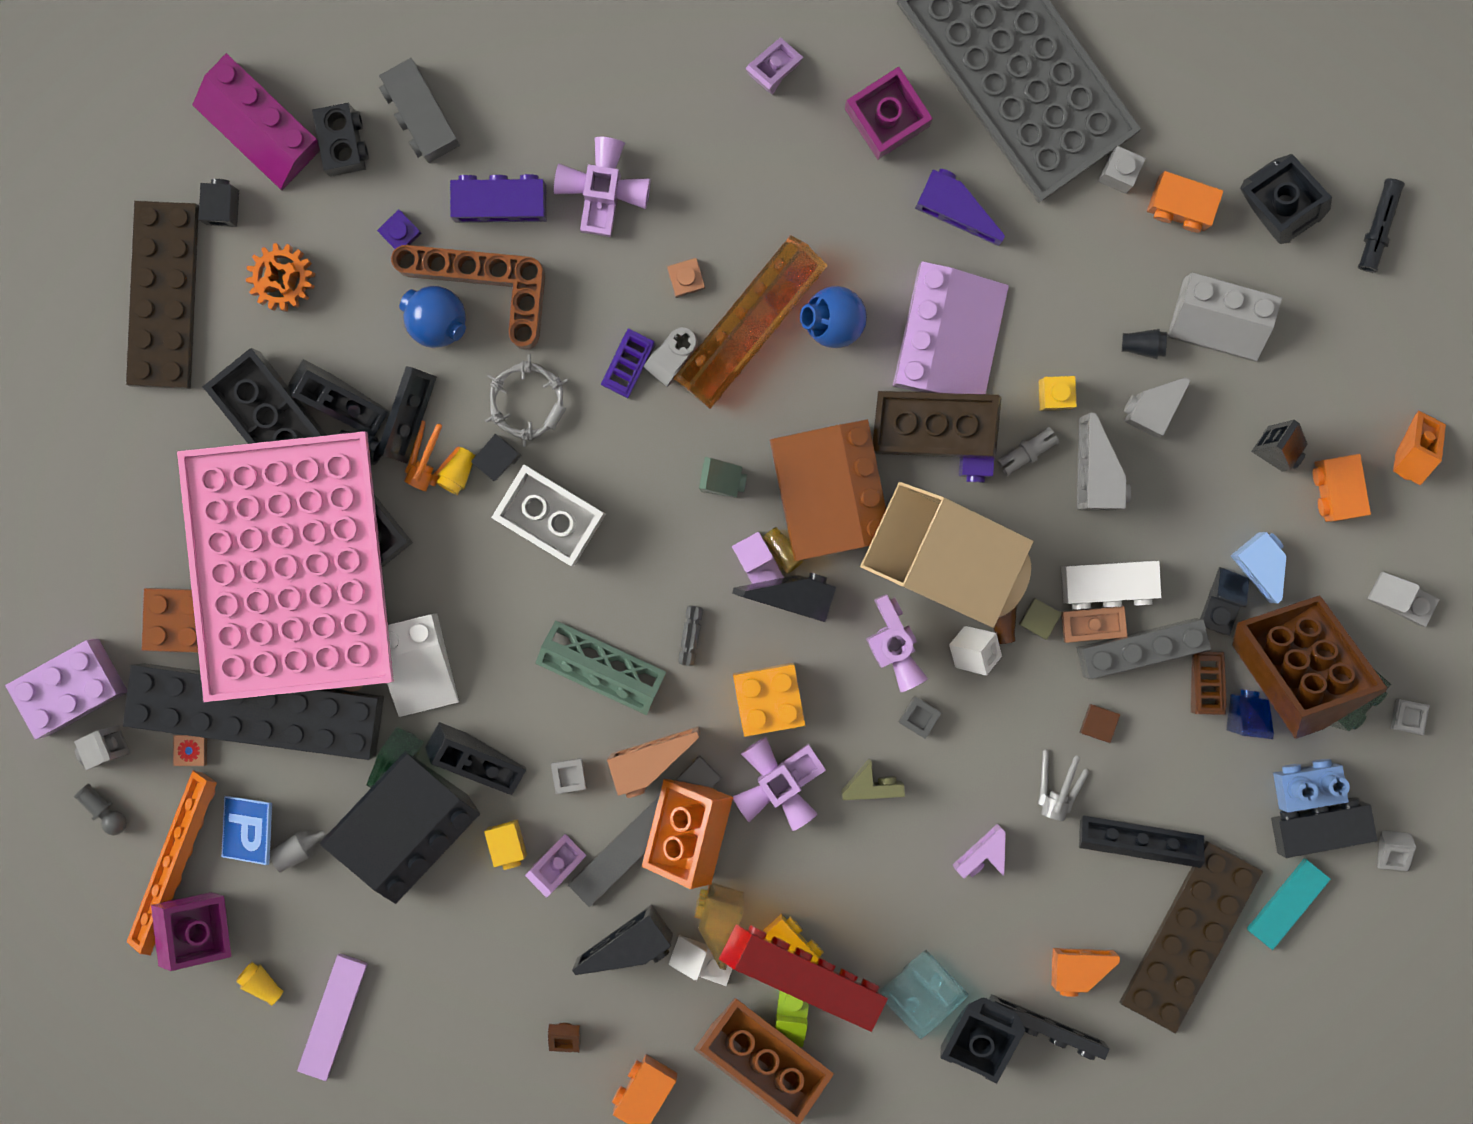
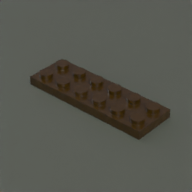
[126,201,199,389]
[1119,841,1263,1034]

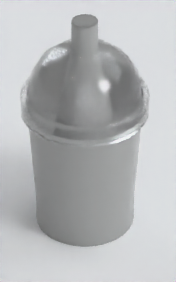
[270,830,326,873]

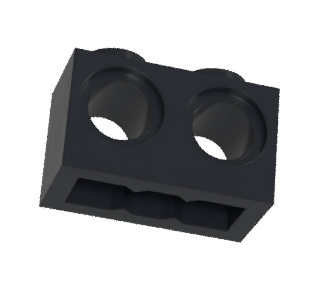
[312,102,369,177]

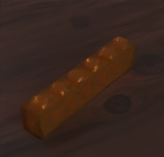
[673,235,828,409]

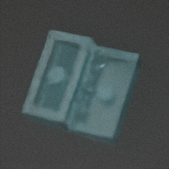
[879,950,968,1039]

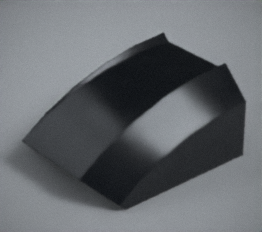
[1240,154,1332,244]
[940,997,1025,1084]

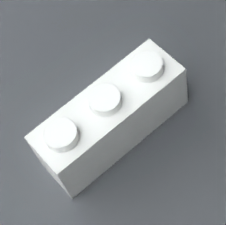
[1061,561,1161,609]

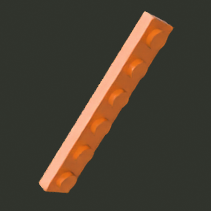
[126,770,217,955]

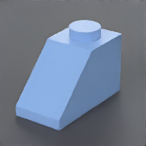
[1230,532,1287,604]

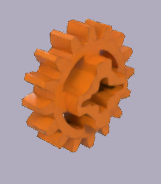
[246,243,315,312]

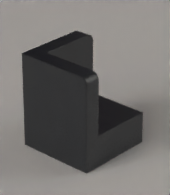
[471,434,522,481]

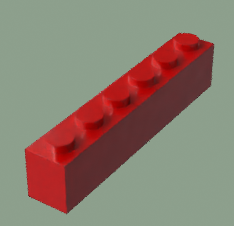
[719,925,888,1032]

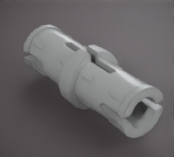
[997,427,1060,477]

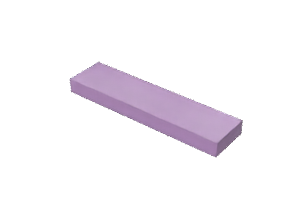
[297,953,368,1081]

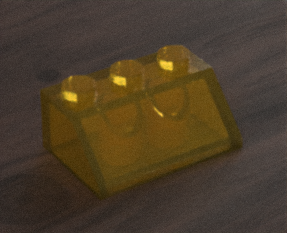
[694,883,744,970]

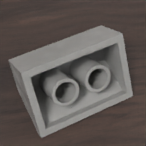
[1167,273,1282,361]

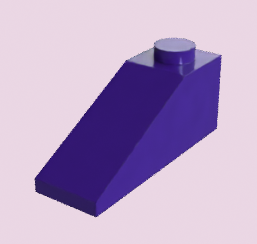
[915,169,1005,246]

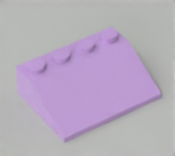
[893,261,1009,394]

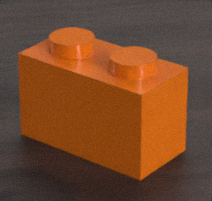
[1147,171,1223,233]
[1312,454,1371,522]
[611,1054,677,1124]

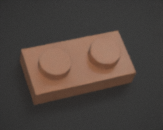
[1061,606,1127,643]

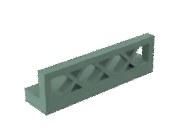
[535,620,666,715]

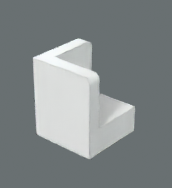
[949,626,1002,676]

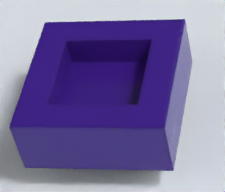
[377,209,422,249]

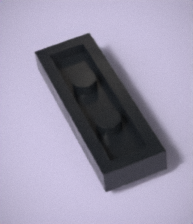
[377,366,437,464]

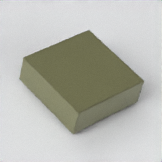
[1019,598,1062,640]

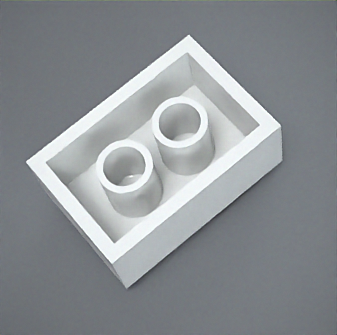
[491,465,606,566]

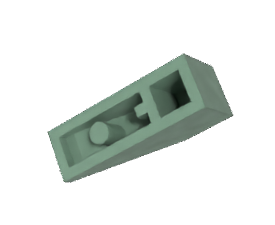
[699,457,747,498]

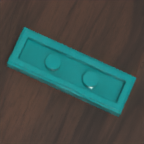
[1246,858,1331,950]

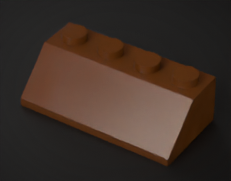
[694,998,834,1124]

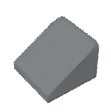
[1377,831,1417,871]

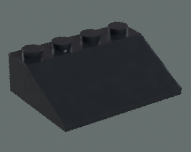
[320,751,480,904]

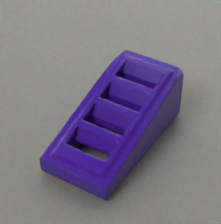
[601,328,656,399]

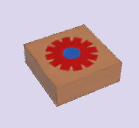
[173,734,207,766]

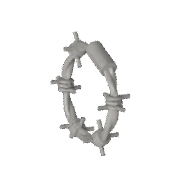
[485,354,568,447]

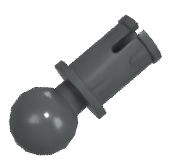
[74,783,127,836]

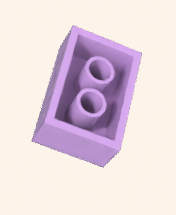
[5,639,128,740]

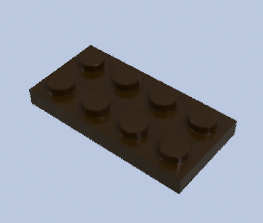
[873,391,1002,459]

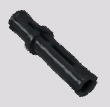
[1358,178,1405,273]

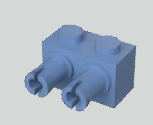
[1273,759,1350,813]

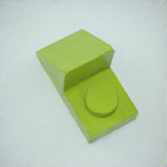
[774,990,809,1047]

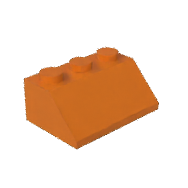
[642,779,733,889]

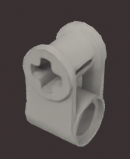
[643,327,698,387]

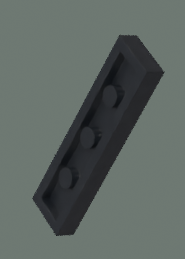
[1079,816,1205,868]
[989,994,1110,1060]

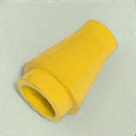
[436,447,476,495]
[236,962,284,1006]

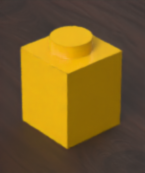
[1039,376,1077,411]
[484,819,527,870]

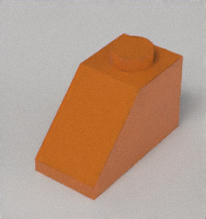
[1393,411,1446,485]
[1051,948,1120,997]

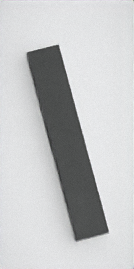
[568,756,721,907]

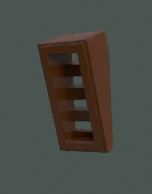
[1191,651,1226,715]

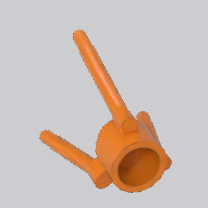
[404,420,460,492]

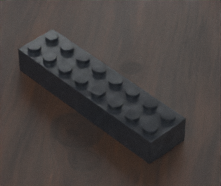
[202,348,413,567]
[123,663,384,760]

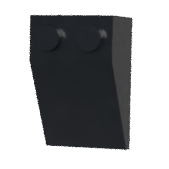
[572,904,673,975]

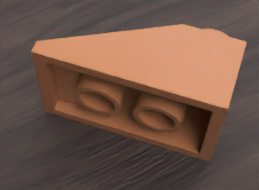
[607,726,700,798]

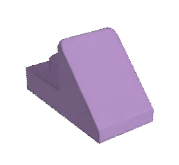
[746,37,803,95]
[732,532,784,584]
[953,824,1006,878]
[525,834,587,898]

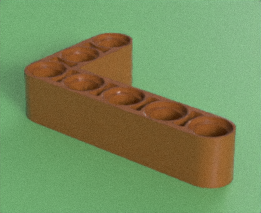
[391,245,545,350]

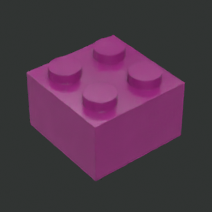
[845,67,933,160]
[151,892,231,971]

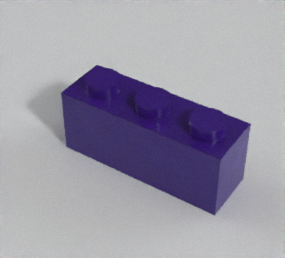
[450,174,547,223]

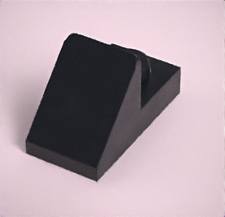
[1200,567,1249,636]

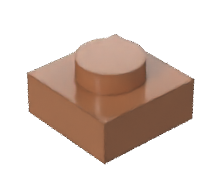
[667,258,705,297]

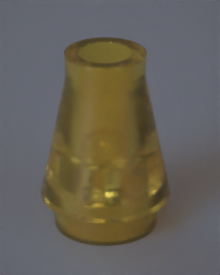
[763,527,806,574]

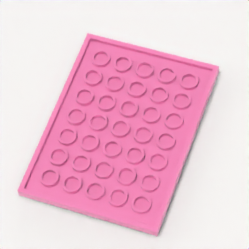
[177,432,394,702]

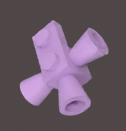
[554,137,651,237]
[866,594,928,693]
[732,737,826,831]

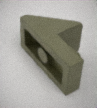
[841,759,905,800]

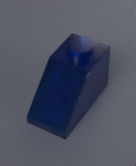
[1226,689,1274,739]

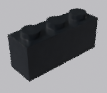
[1271,797,1378,858]

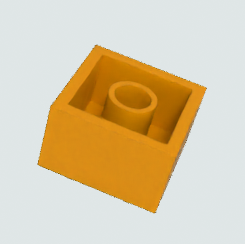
[733,663,805,737]

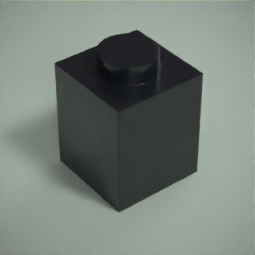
[198,179,239,227]

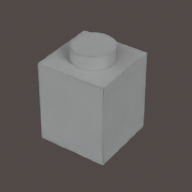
[1098,145,1146,194]

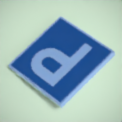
[221,796,272,865]

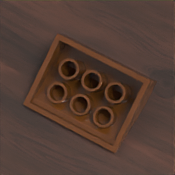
[1232,595,1387,739]

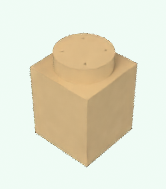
[860,482,1034,628]

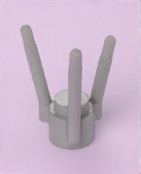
[1037,749,1089,821]

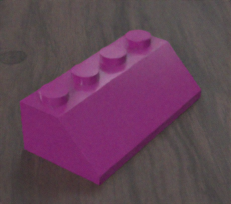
[192,53,320,190]

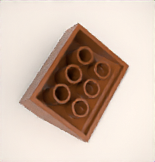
[770,419,886,561]

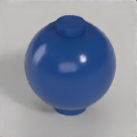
[399,286,466,348]
[800,286,867,348]

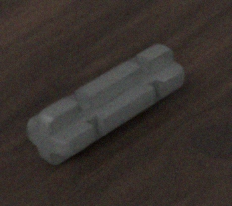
[678,605,703,666]

